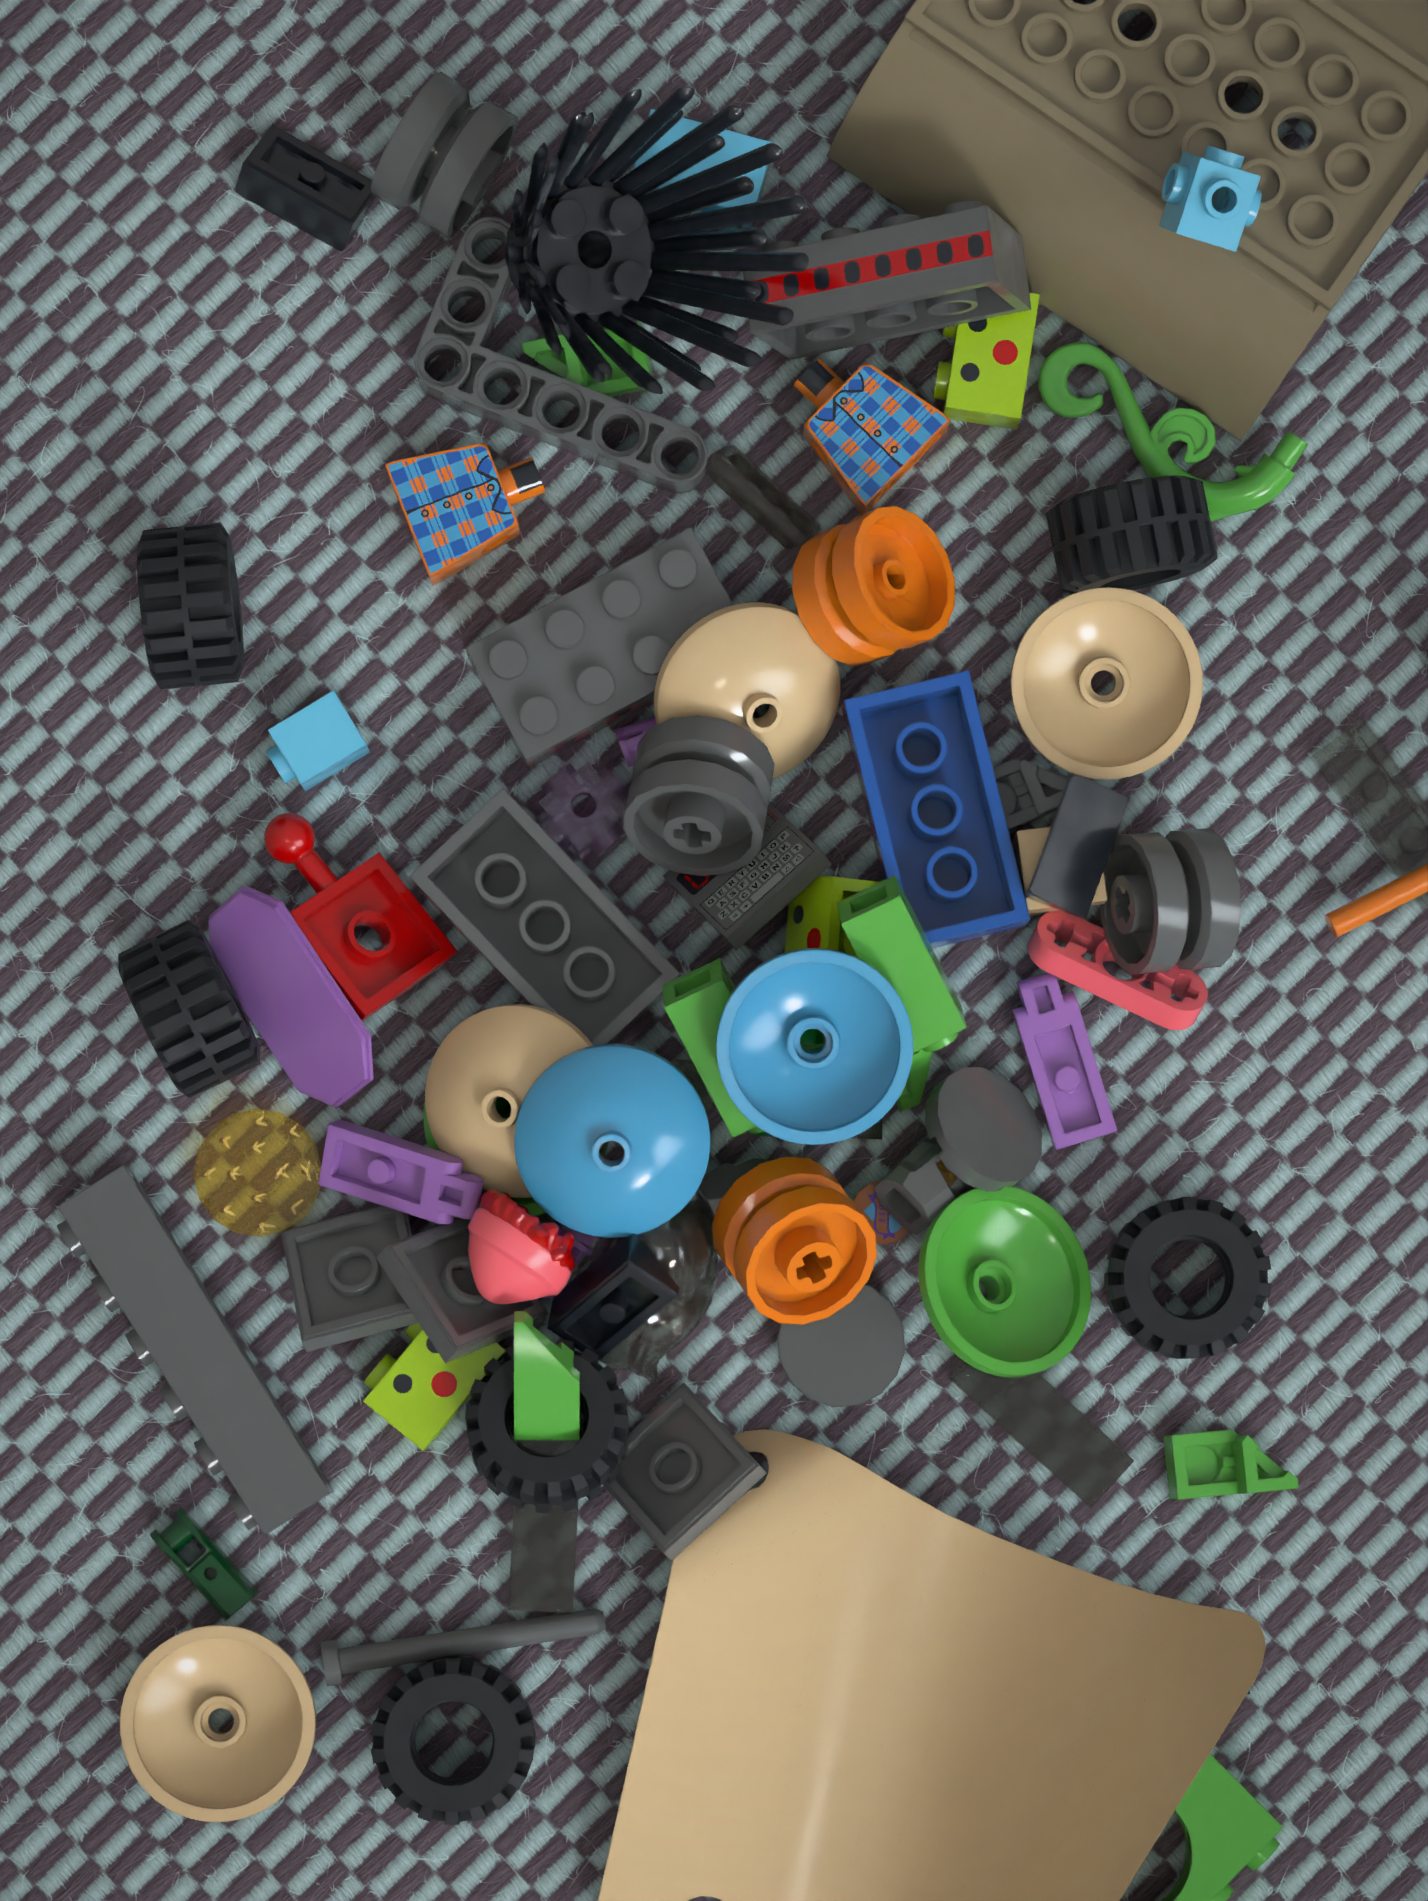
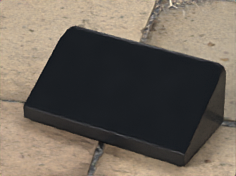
[235,124,376,251]
[1025,772,1130,919]
[547,1233,680,1361]

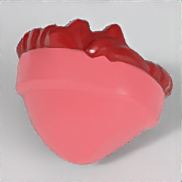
[467,1189,575,1304]

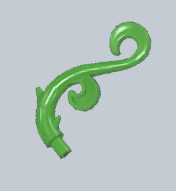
[1038,342,1308,522]

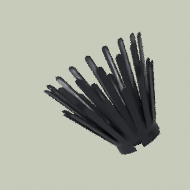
[505,87,809,394]

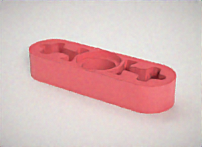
[1027,911,1208,1030]

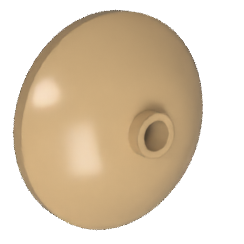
[1010,587,1203,780]
[654,602,840,779]
[425,1004,604,1198]
[120,1625,316,1822]

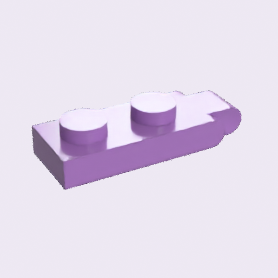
[1012,973,1117,1151]
[318,1120,484,1224]

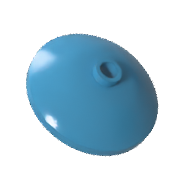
[716,948,913,1145]
[514,1044,710,1238]

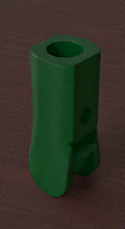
[150,1507,259,1621]

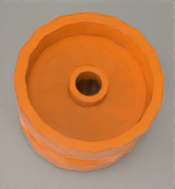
[792,506,955,666]
[712,1157,877,1325]

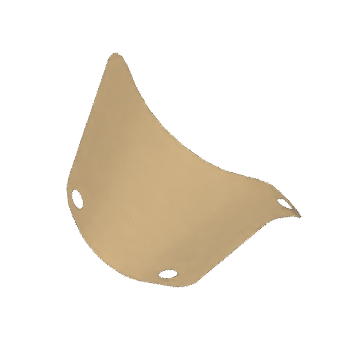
[598,1429,1266,1901]

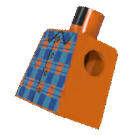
[794,358,950,514]
[385,443,546,586]

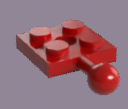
[264,813,458,1022]

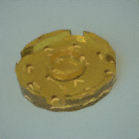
[194,1109,322,1237]

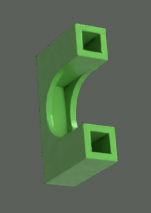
[662,875,967,1138]
[1161,1754,1283,1901]

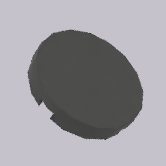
[925,1067,1042,1191]
[777,1285,905,1407]

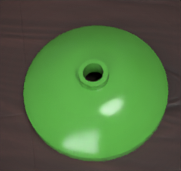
[918,1186,1091,1377]

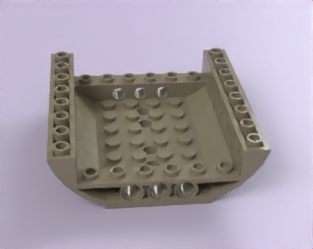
[826,0,1428,441]

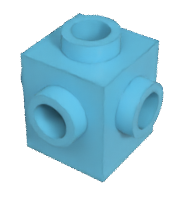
[1159,145,1262,252]

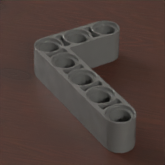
[414,217,708,494]

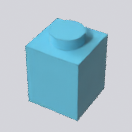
[266,690,370,791]

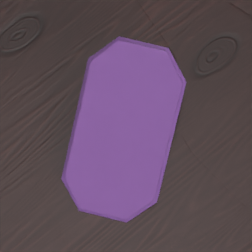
[208,886,374,1108]

